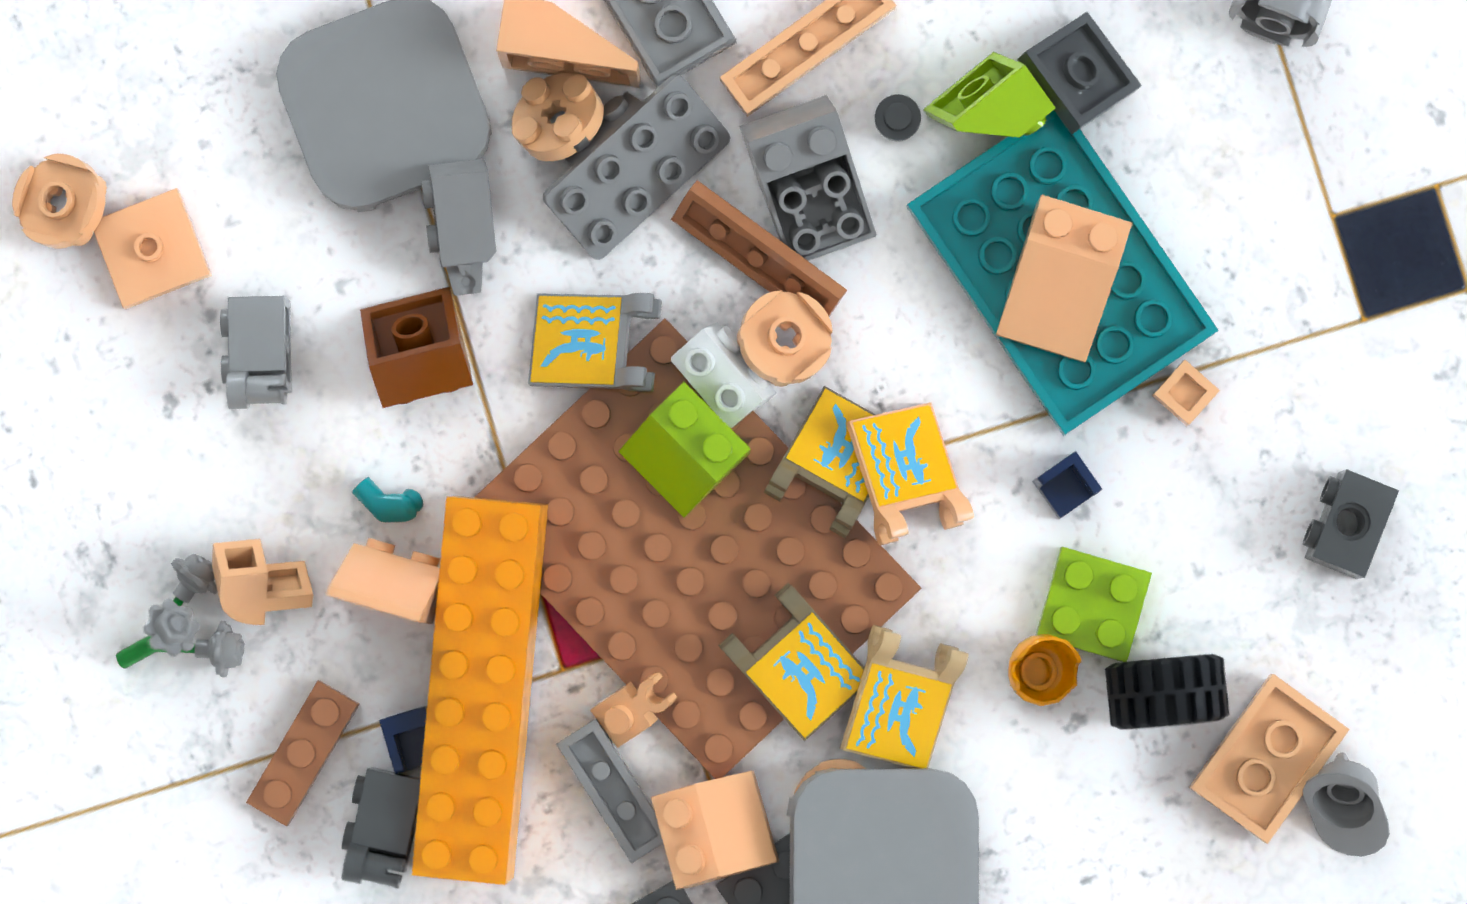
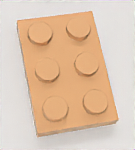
[1189,674,1350,844]

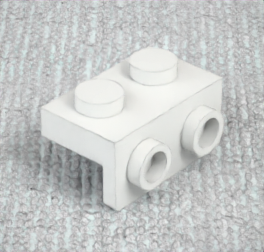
[671,322,777,428]

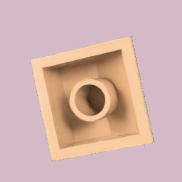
[651,771,779,889]

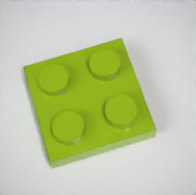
[1036,547,1152,662]

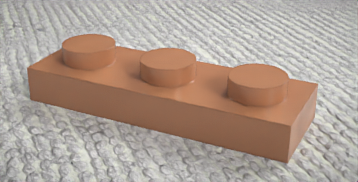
[246,680,360,826]

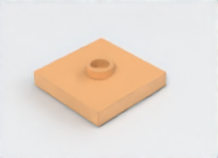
[94,188,212,309]

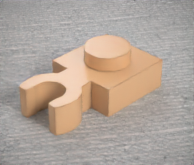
[590,672,677,748]

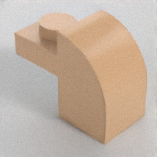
[212,539,313,625]

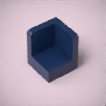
[1032,451,1102,519]
[379,706,427,774]

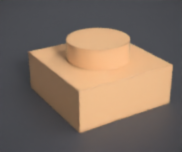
[1152,360,1220,426]

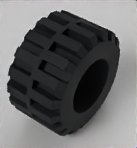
[1105,654,1229,730]

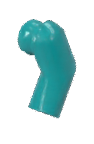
[352,477,423,523]

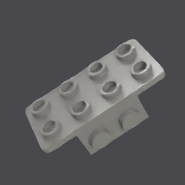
[543,74,730,260]

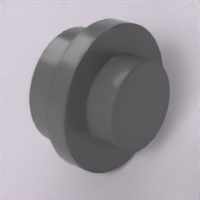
[875,94,921,141]

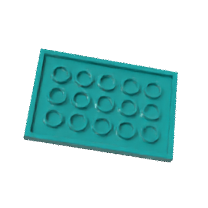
[906,110,1219,436]

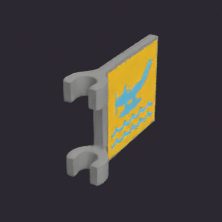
[528,293,662,392]

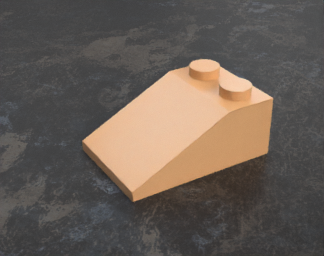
[496,0,641,88]
[996,195,1132,363]
[326,538,440,625]

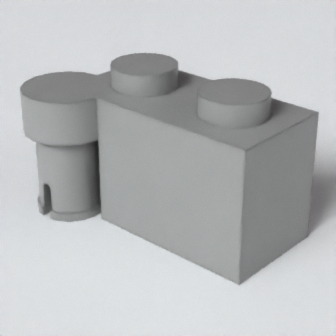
[220,296,292,409]

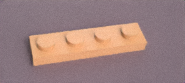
[720,0,897,117]

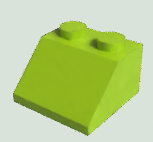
[618,382,751,518]

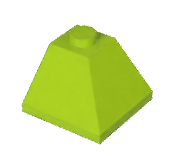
[923,52,1055,138]

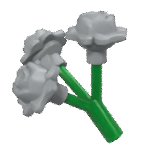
[116,554,245,677]

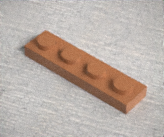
[671,180,847,317]

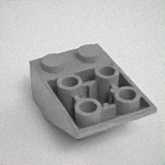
[739,95,877,261]

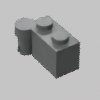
[341,767,420,889]

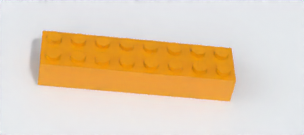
[412,496,548,885]

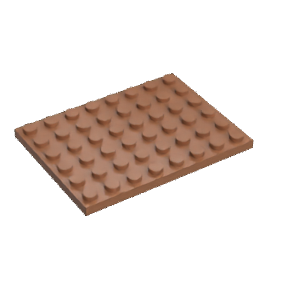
[474,318,922,779]

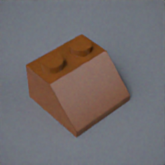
[360,286,473,408]

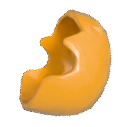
[1008,634,1081,706]

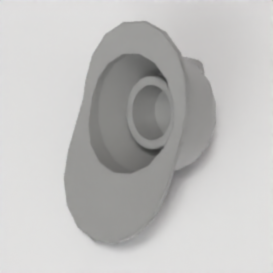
[1303,753,1390,856]

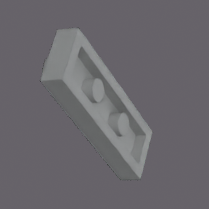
[556,719,663,863]

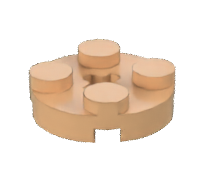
[512,73,604,161]
[12,154,107,249]
[737,290,833,387]

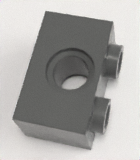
[1303,469,1399,579]

